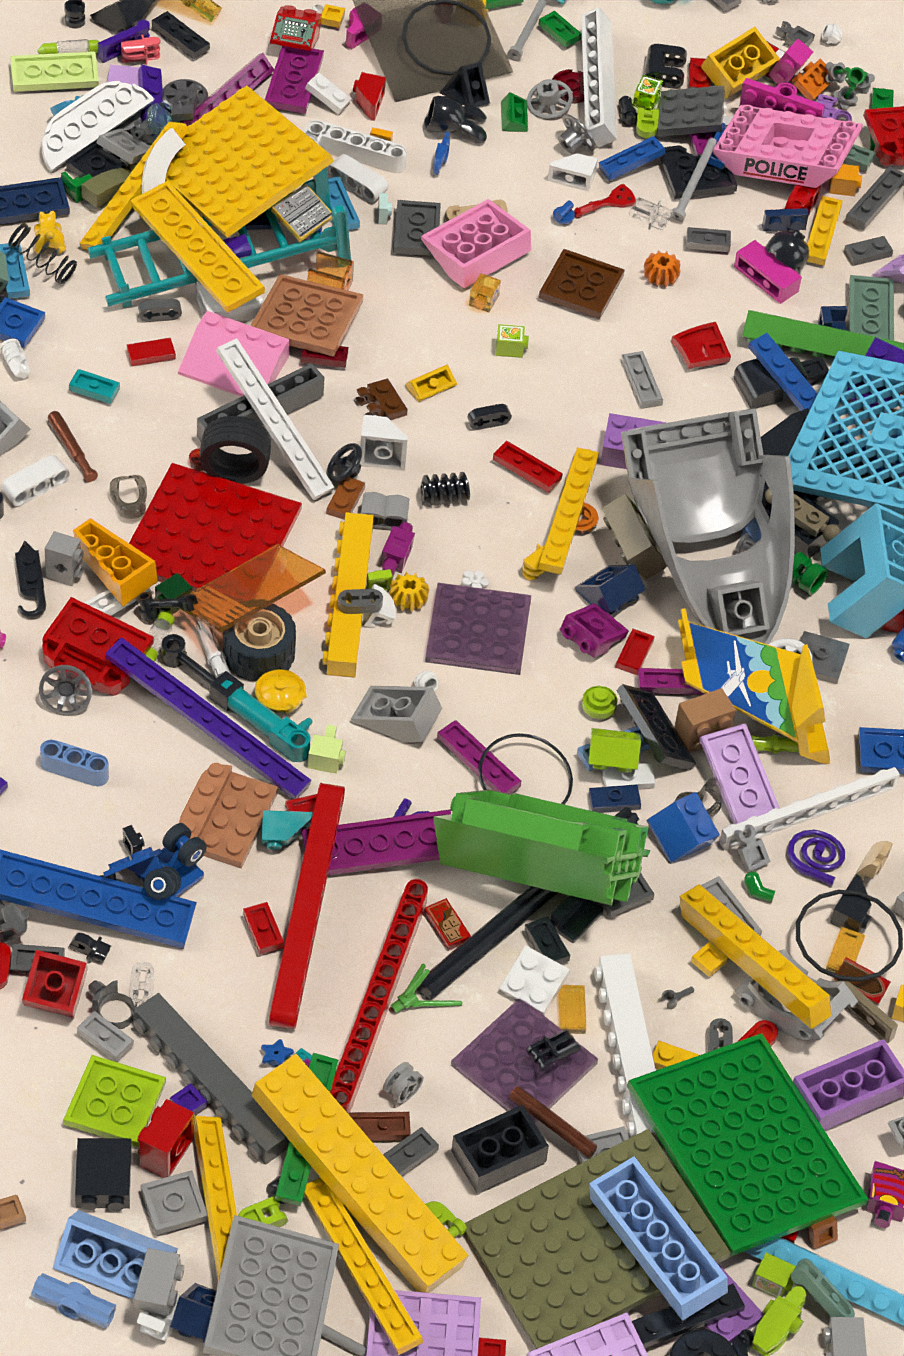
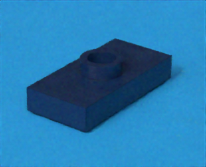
[588,784,641,812]

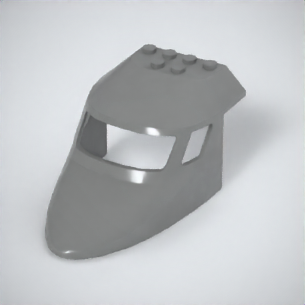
[621,408,795,645]

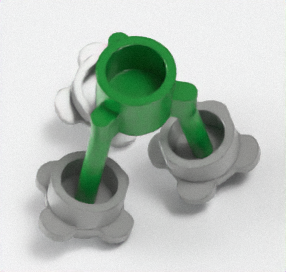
[825,62,875,109]

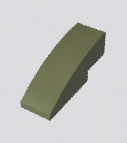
[81,168,132,208]

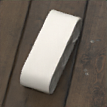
[327,154,388,202]
[0,455,70,506]

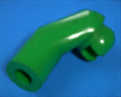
[744,871,775,902]

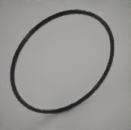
[478,733,573,804]

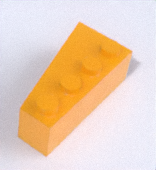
[73,518,158,607]

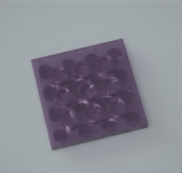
[425,583,532,675]
[451,998,598,1123]

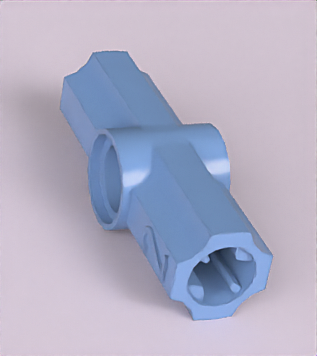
[32,1273,116,1328]

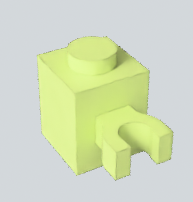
[308,724,346,774]

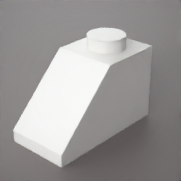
[548,153,598,191]

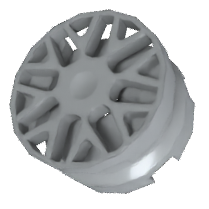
[383,1062,424,1104]

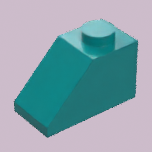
[262,810,313,850]

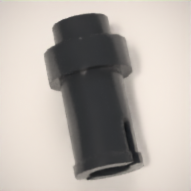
[618,96,638,125]

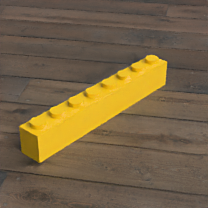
[323,512,374,678]
[679,884,831,1029]

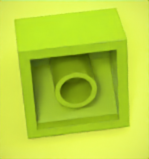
[588,728,641,773]

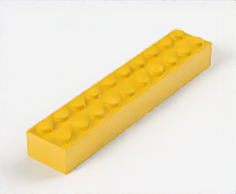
[251,1054,469,1293]

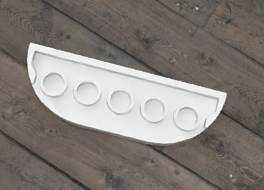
[42,81,155,172]

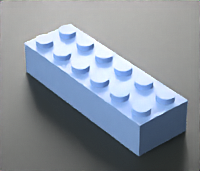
[589,1156,728,1321]

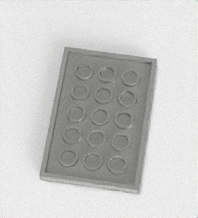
[203,1215,339,1356]

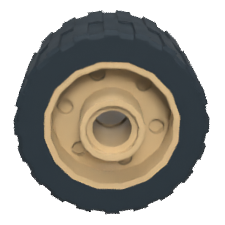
[223,601,296,681]

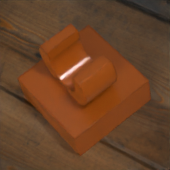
[809,1216,838,1249]

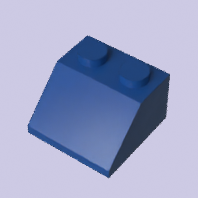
[646,792,720,863]

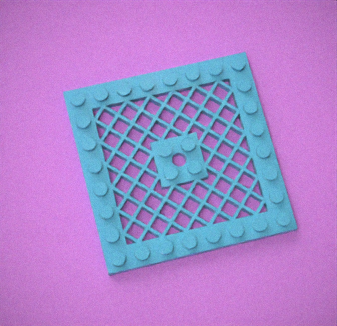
[789,351,904,514]

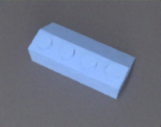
[53,1210,178,1299]

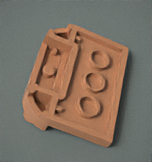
[179,763,278,869]

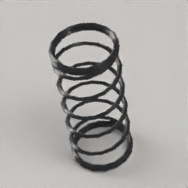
[8,223,77,285]

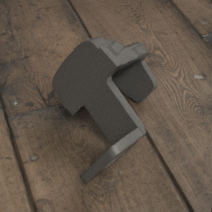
[0,900,30,943]

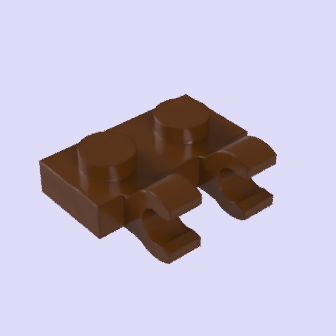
[355,378,408,420]

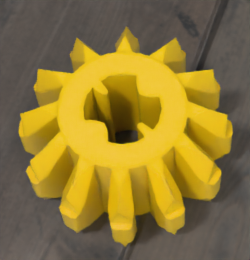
[389,571,429,612]

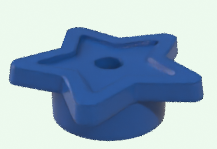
[261,1039,294,1067]

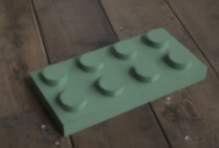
[849,275,894,341]

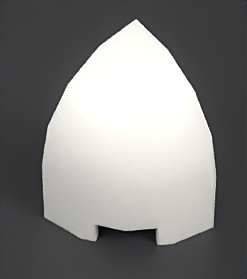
[363,584,395,628]

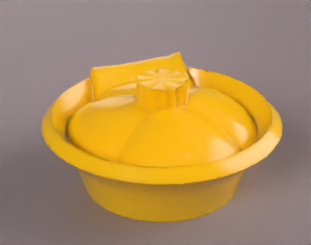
[255,669,307,713]

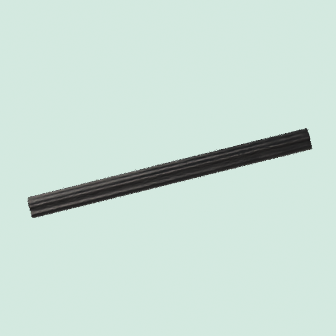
[417,807,640,1000]

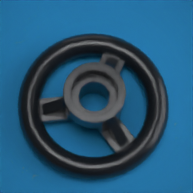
[326,443,362,483]

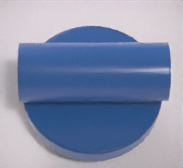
[553,200,575,224]

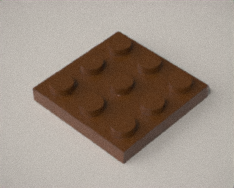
[539,249,625,319]

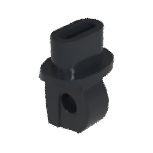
[69,933,111,963]

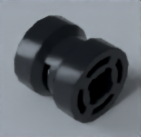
[64,0,86,29]

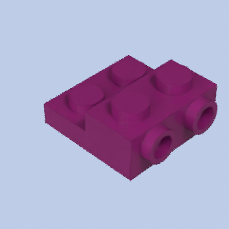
[559,603,629,658]

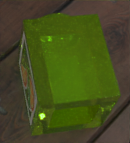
[633,75,663,111]

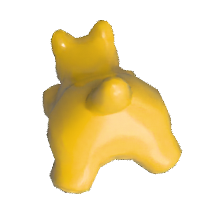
[34,211,66,254]

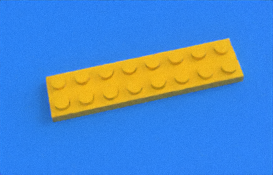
[130,181,265,313]

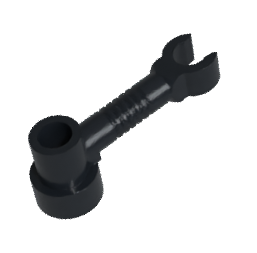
[138,592,198,621]

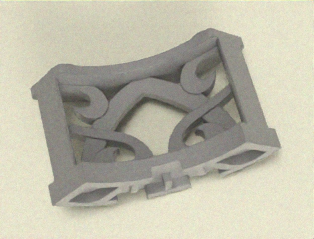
[735,949,858,1041]

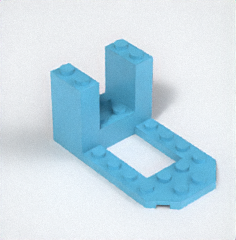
[820,503,904,638]

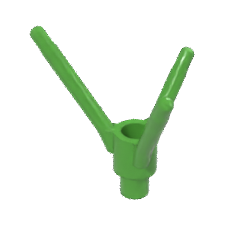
[390,964,463,1013]

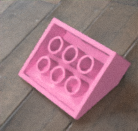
[421,199,531,288]
[178,311,289,397]

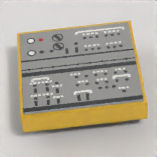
[271,183,332,242]

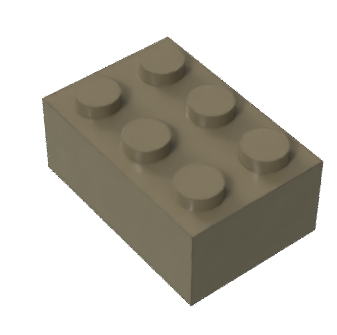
[602,493,667,580]

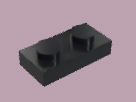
[524,916,571,964]

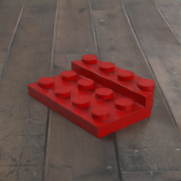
[863,106,904,166]
[42,597,154,696]

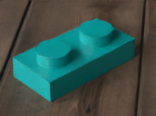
[69,369,120,404]

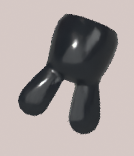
[423,95,487,143]

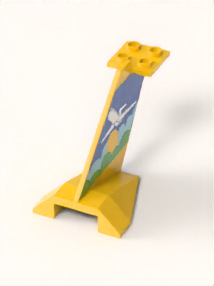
[678,608,830,764]

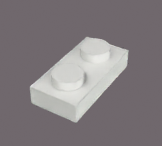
[305,73,352,114]

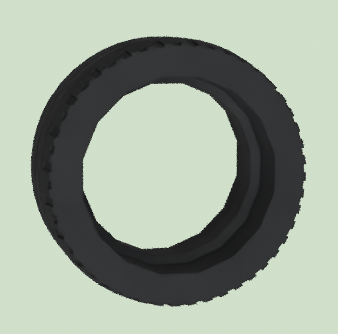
[200,416,271,484]

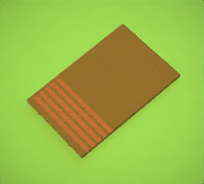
[179,544,326,632]

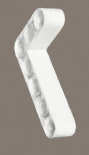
[303,120,407,173]

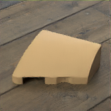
[852,841,893,881]

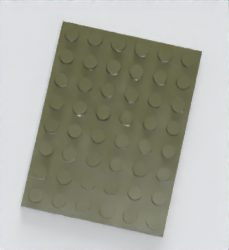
[465,1129,730,1349]

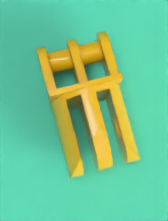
[522,544,552,580]

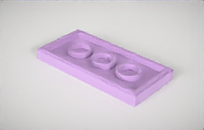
[699,723,780,824]

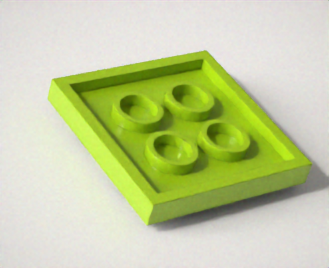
[63,1055,166,1148]

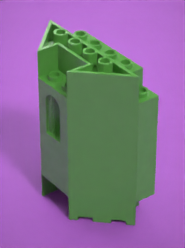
[433,790,651,905]

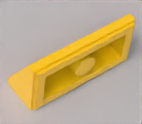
[405,364,457,402]

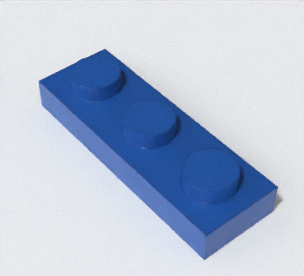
[598,136,665,181]

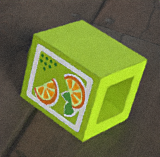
[496,324,529,358]
[752,1252,796,1298]

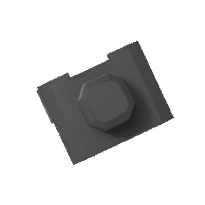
[88,980,135,1029]

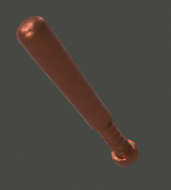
[48,411,98,482]

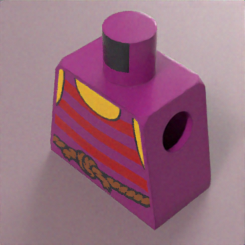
[866,1161,904,1228]

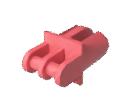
[121,35,160,65]

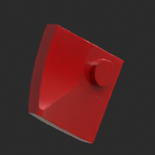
[671,322,731,369]

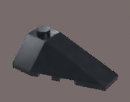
[90,0,155,32]

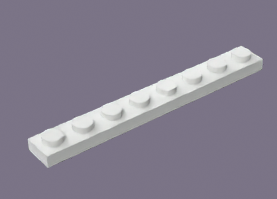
[216,338,334,501]
[719,767,900,851]

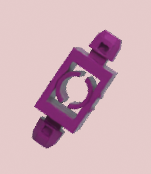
[380,522,415,576]

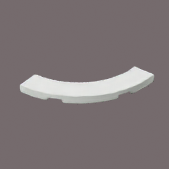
[142,128,186,243]

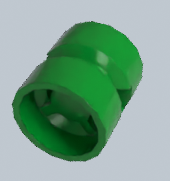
[792,552,828,595]

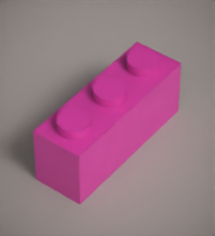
[734,240,802,304]

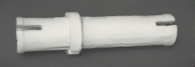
[196,619,231,678]

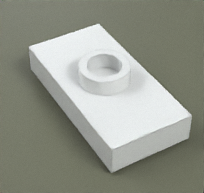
[602,763,655,789]

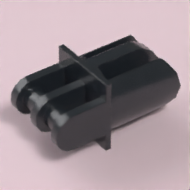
[526,1029,581,1072]

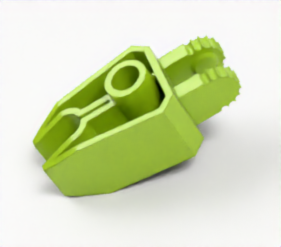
[752,1286,806,1356]

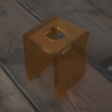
[307,251,354,291]

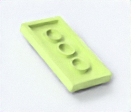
[10,52,99,92]

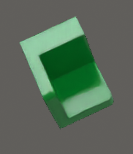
[61,171,93,203]

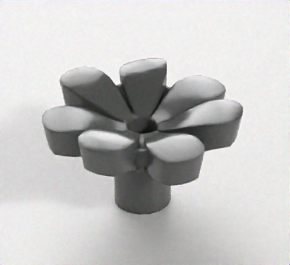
[131,119,156,145]

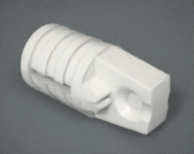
[0,339,30,379]

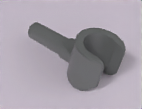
[662,986,694,1009]

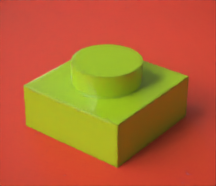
[366,569,393,592]

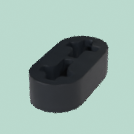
[467,404,512,430]

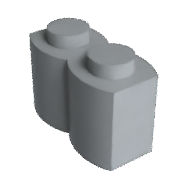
[361,492,410,531]

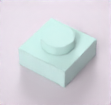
[378,193,392,224]

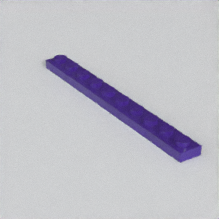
[105,637,311,799]

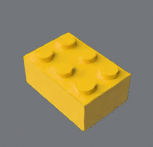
[701,27,780,99]

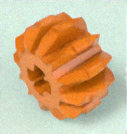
[644,250,681,287]

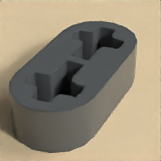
[138,298,182,322]
[337,589,383,614]
[708,1018,733,1052]

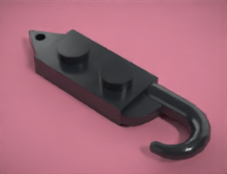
[15,541,47,618]

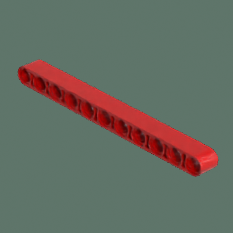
[269,783,345,1029]
[330,879,428,1113]

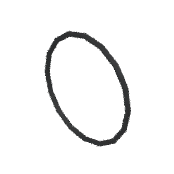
[402,0,491,76]
[796,889,903,982]

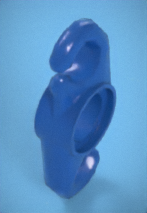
[434,132,450,175]

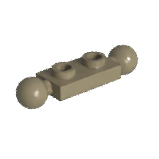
[765,488,841,542]

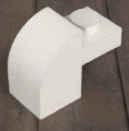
[137,1294,181,1341]

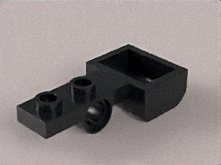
[734,356,829,409]

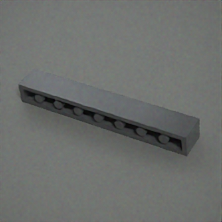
[133,992,289,1164]

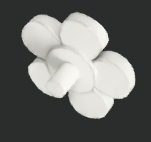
[462,570,489,591]

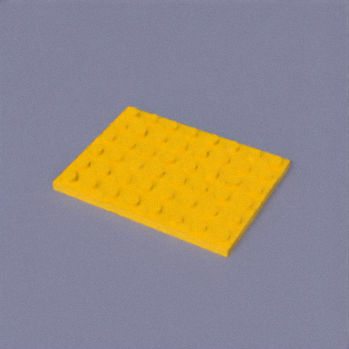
[165,86,334,238]

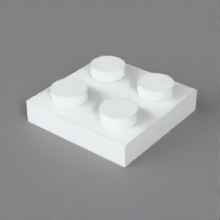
[499,945,570,1015]

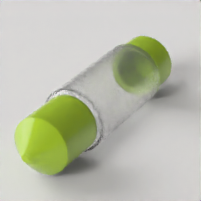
[37,39,99,54]
[146,610,175,662]

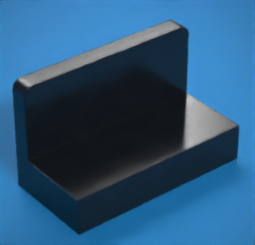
[550,895,604,943]

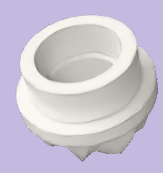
[821,23,842,44]
[414,671,439,692]

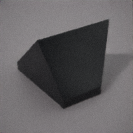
[439,62,490,107]

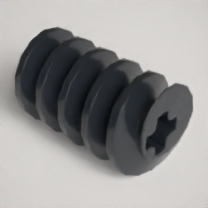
[420,472,470,504]

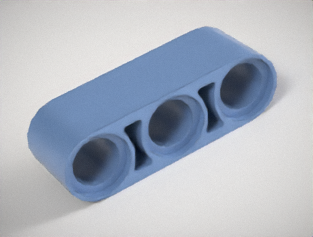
[40,739,109,787]

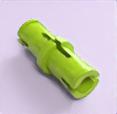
[751,734,799,754]

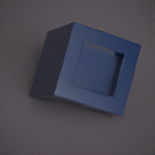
[818,306,847,331]

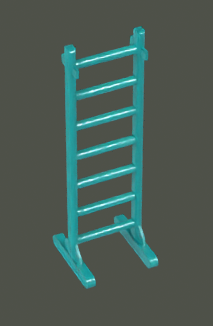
[87,167,351,308]

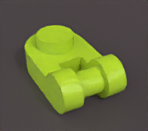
[636,107,659,139]
[238,1197,288,1227]
[425,1201,467,1238]

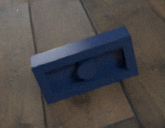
[762,208,809,231]

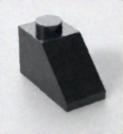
[830,874,872,937]

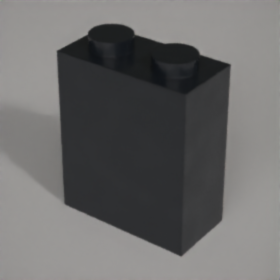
[75,1138,132,1211]

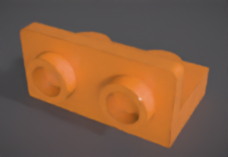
[791,58,830,101]

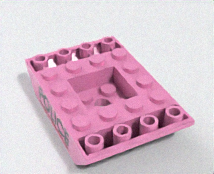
[713,105,863,188]

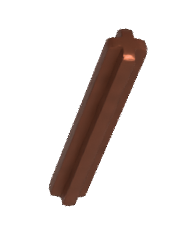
[510,1086,597,1158]

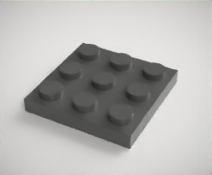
[658,86,725,137]

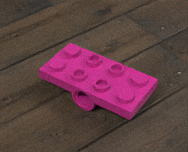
[739,78,825,118]

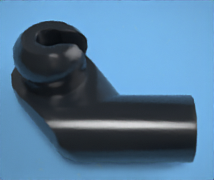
[732,1329,754,1356]

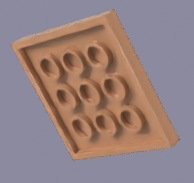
[251,274,363,356]

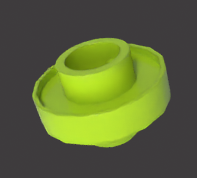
[582,685,618,719]

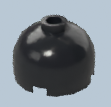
[765,230,810,271]

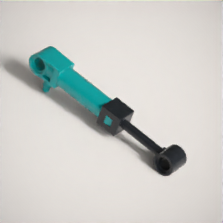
[161,634,313,762]

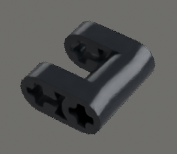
[644,44,687,89]

